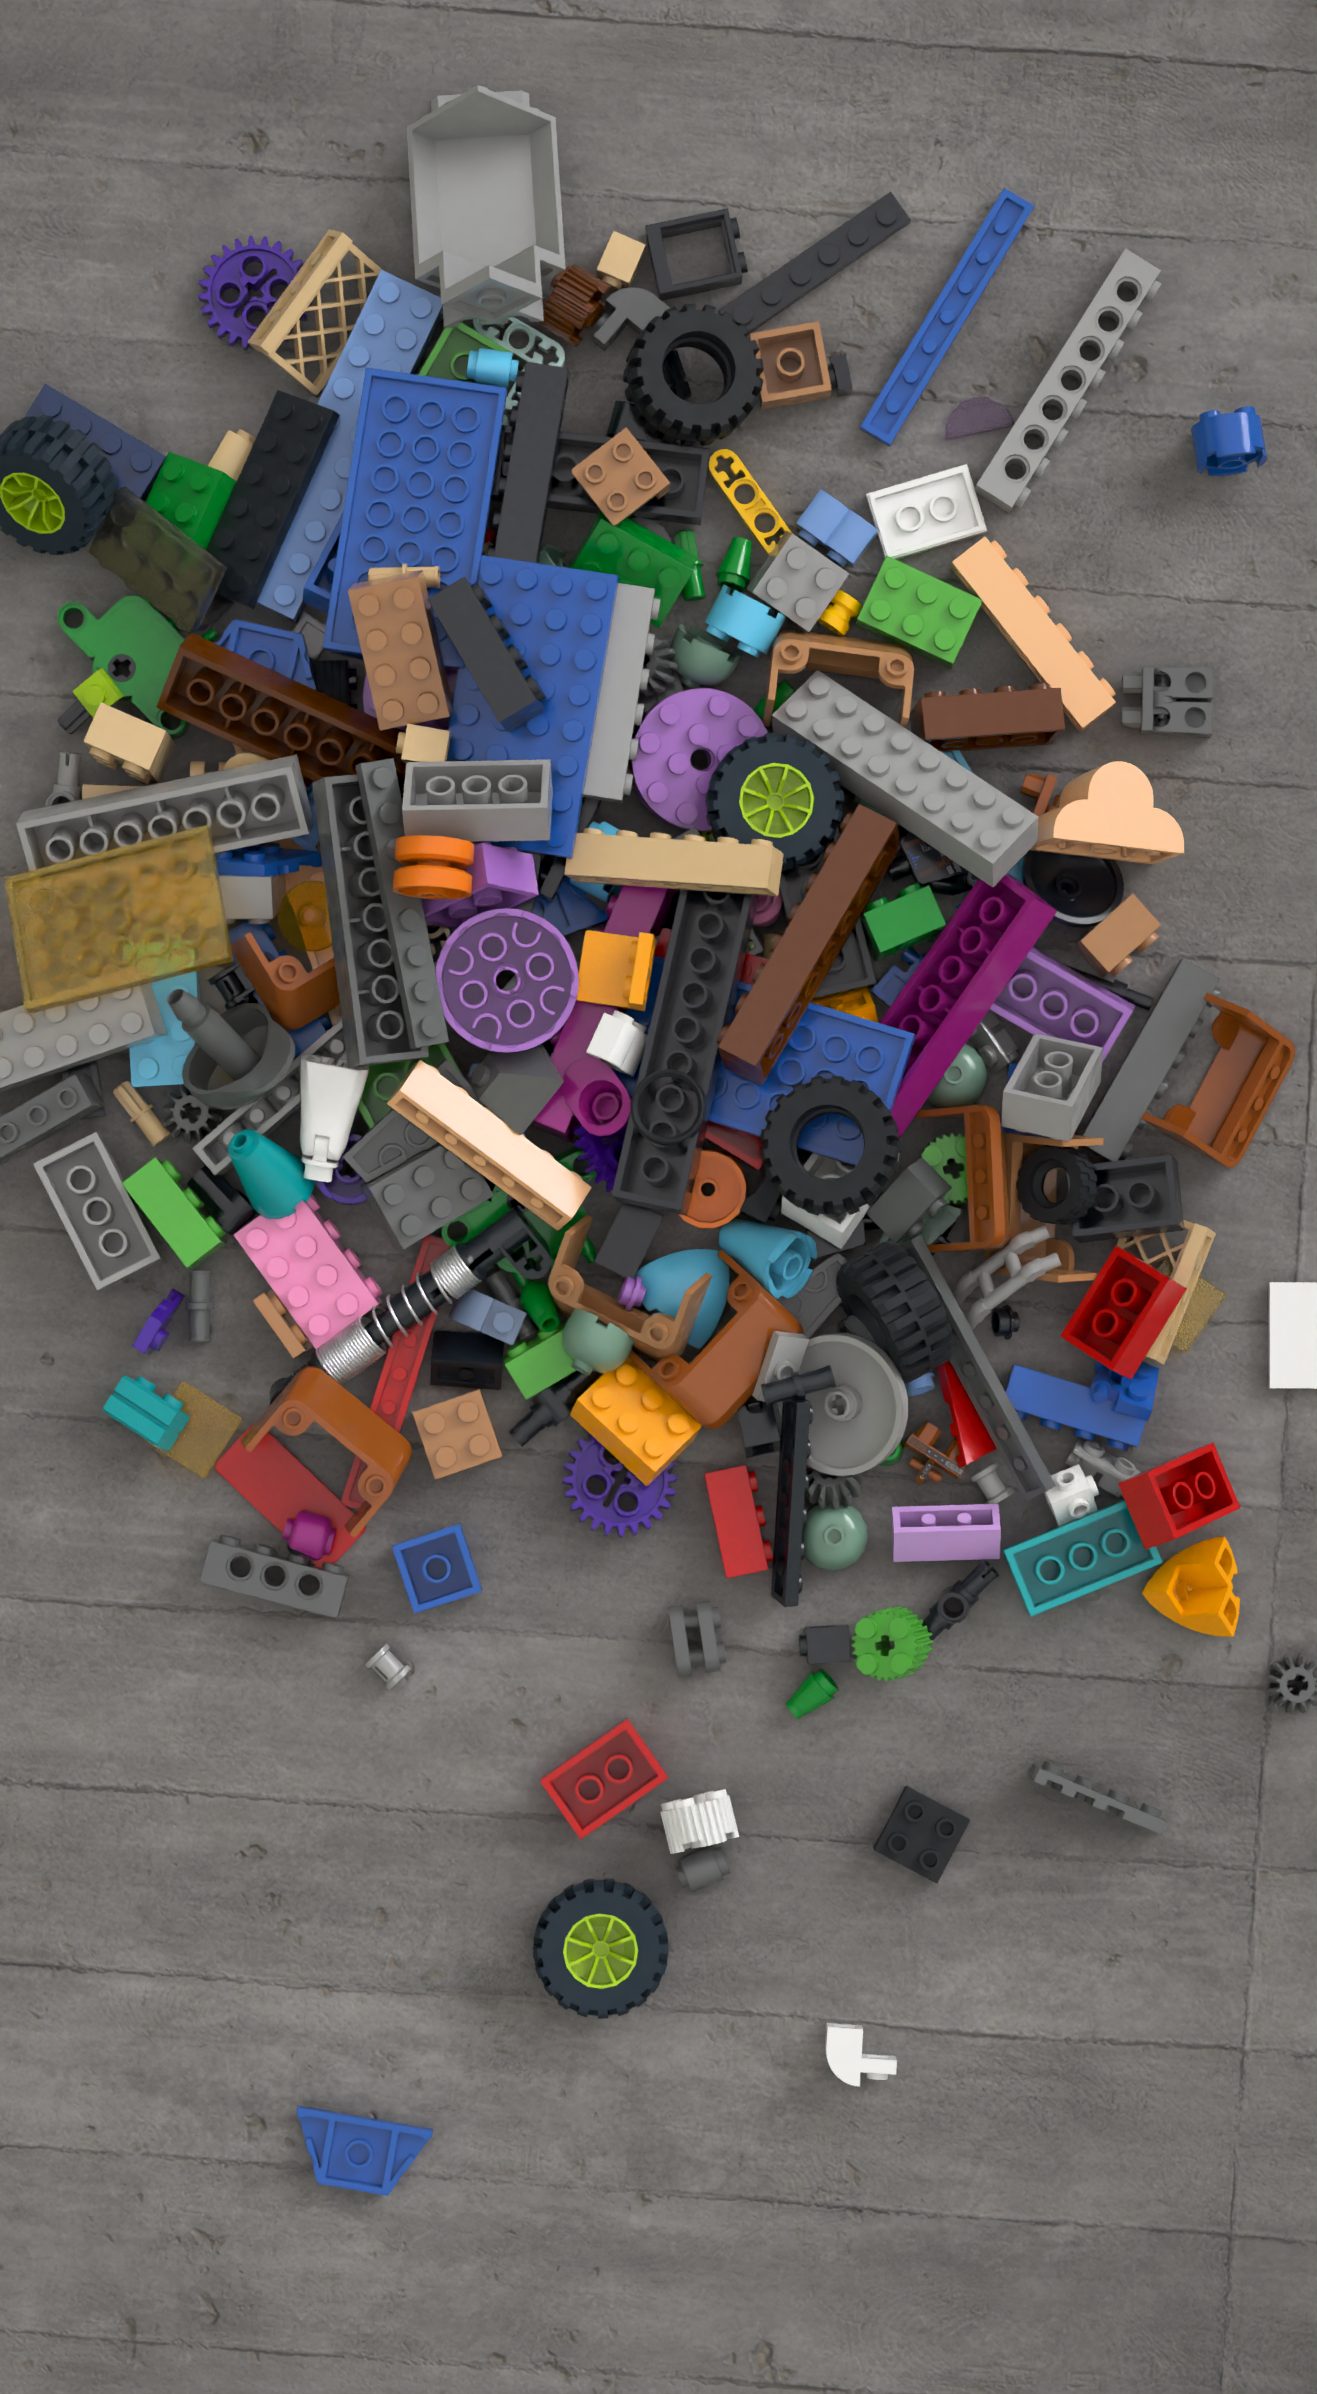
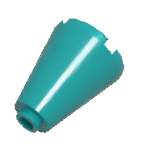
[228,1129,315,1219]

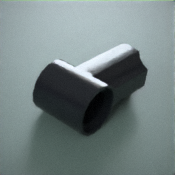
[187,1165,257,1236]

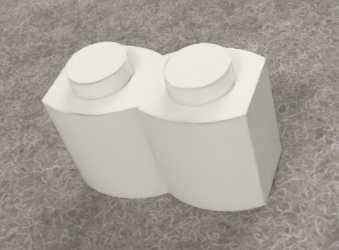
[586,1010,648,1077]

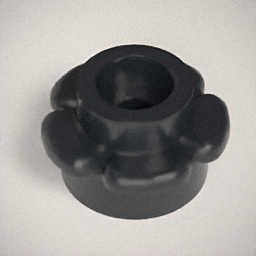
[991,1305,1019,1340]

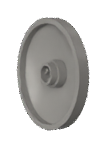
[773,1333,908,1476]

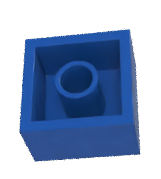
[392,1523,483,1614]

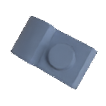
[448,1288,527,1346]

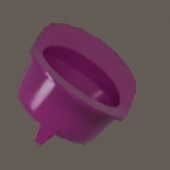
[561,1057,631,1136]

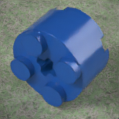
[1191,406,1267,476]

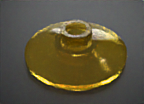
[278,881,332,952]

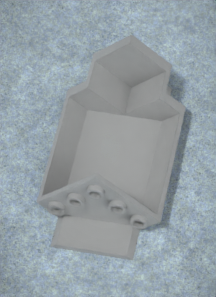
[407,85,566,328]

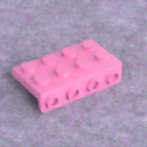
[234,1193,383,1349]

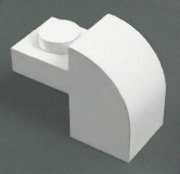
[825,2023,897,2087]

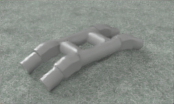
[952,1225,1062,1331]

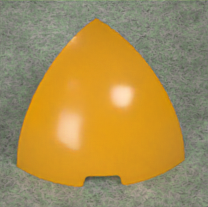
[1142,1536,1240,1637]

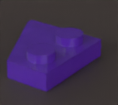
[132,1289,185,1354]

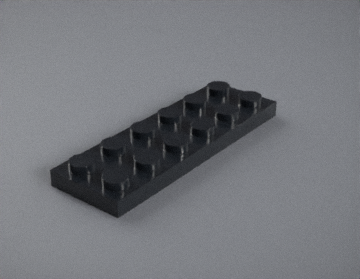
[191,390,340,609]

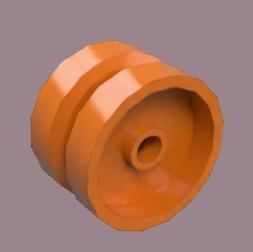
[393,835,474,899]
[678,1149,747,1228]

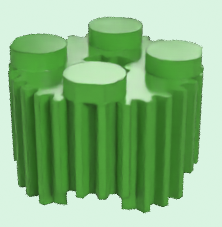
[919,1133,968,1206]
[852,1606,933,1681]

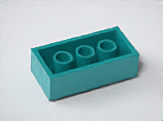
[1001,1499,1163,1617]

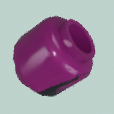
[282,1510,337,1561]

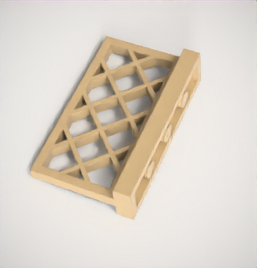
[247,229,384,396]
[1116,1220,1216,1365]

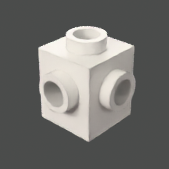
[1044,1464,1099,1526]

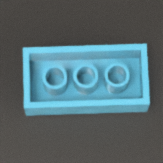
[123,941,202,1087]

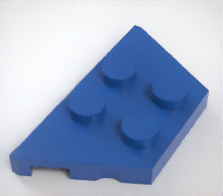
[215,619,317,690]
[197,842,322,877]
[533,865,609,937]
[297,2105,433,2196]

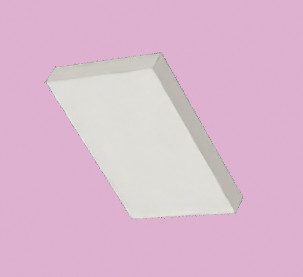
[866,464,987,560]
[1268,1282,1317,1389]

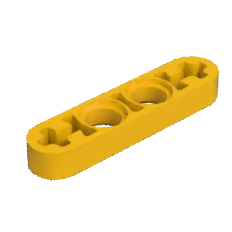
[709,449,792,556]

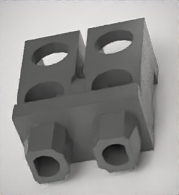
[1121,666,1214,739]

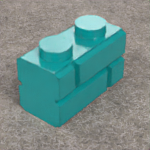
[103,1375,190,1451]

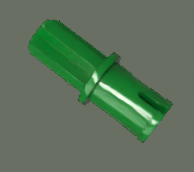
[674,530,706,602]

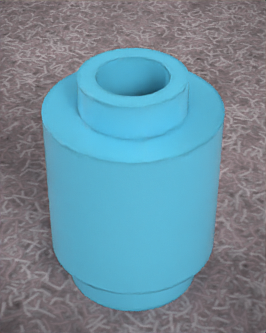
[466,348,519,388]

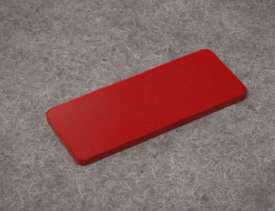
[215,1424,366,1568]

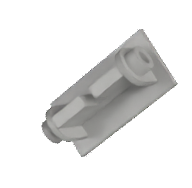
[970,1009,1019,1073]
[1065,1437,1140,1498]

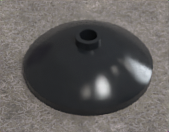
[1022,850,1124,927]

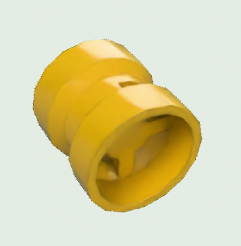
[817,590,863,636]

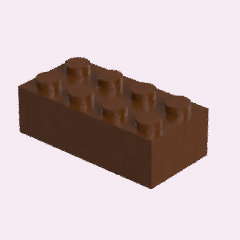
[910,683,1065,753]

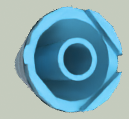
[719,1218,817,1299]

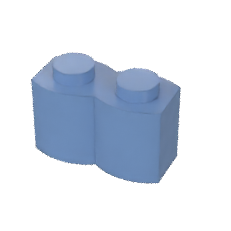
[796,489,878,568]

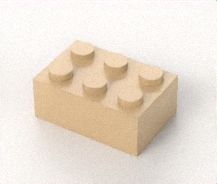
[83,702,176,785]

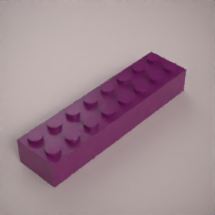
[879,873,1057,1138]
[530,885,677,1142]

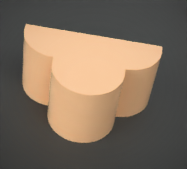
[1030,761,1184,865]

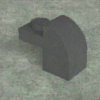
[593,287,670,351]

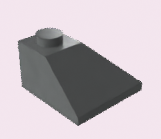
[468,1044,564,1135]

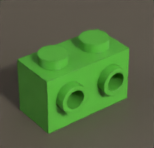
[503,1321,576,1400]

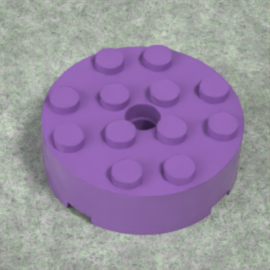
[628,688,768,831]
[435,908,579,1053]

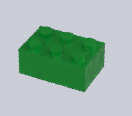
[125,452,237,580]
[569,511,696,628]
[861,883,946,962]

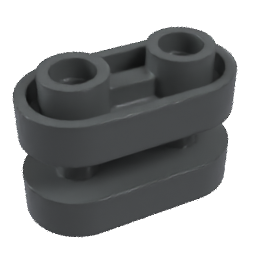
[668,1601,726,1677]

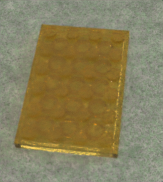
[4,825,233,1014]

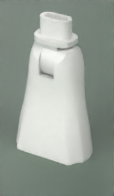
[300,1055,370,1182]

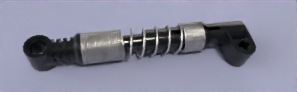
[270,1206,551,1405]

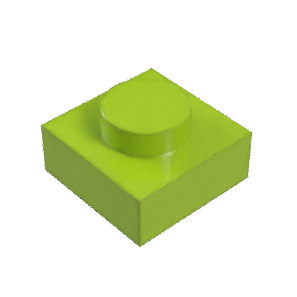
[72,668,124,718]

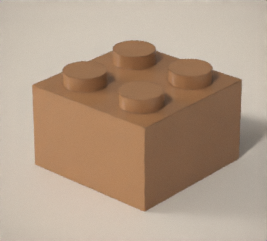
[749,321,832,410]
[1074,894,1161,978]
[412,1389,503,1480]

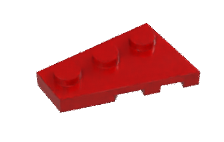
[937,1361,997,1468]

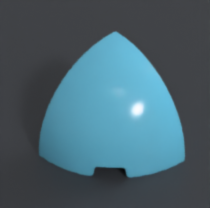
[634,1249,729,1349]

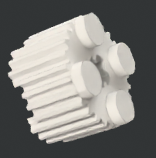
[660,1789,739,1854]

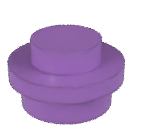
[617,1276,646,1311]

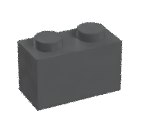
[866,1158,952,1243]

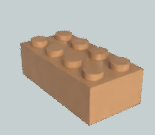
[348,570,453,731]

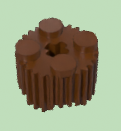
[539,264,612,347]

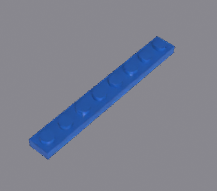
[860,188,1034,447]

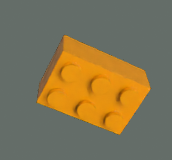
[570,1357,702,1487]

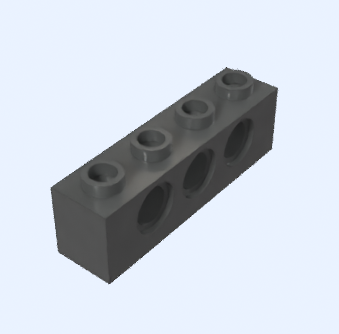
[0,1074,104,1165]
[199,1535,350,1618]

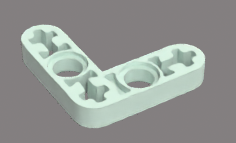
[473,317,565,425]

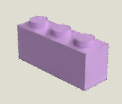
[891,1504,1001,1562]

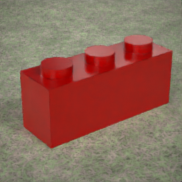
[704,1465,773,1578]

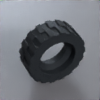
[1016,1145,1097,1225]

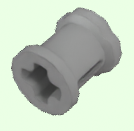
[970,1461,1015,1504]
[364,1643,411,1690]

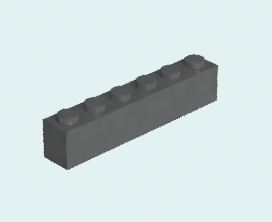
[1081,958,1221,1162]

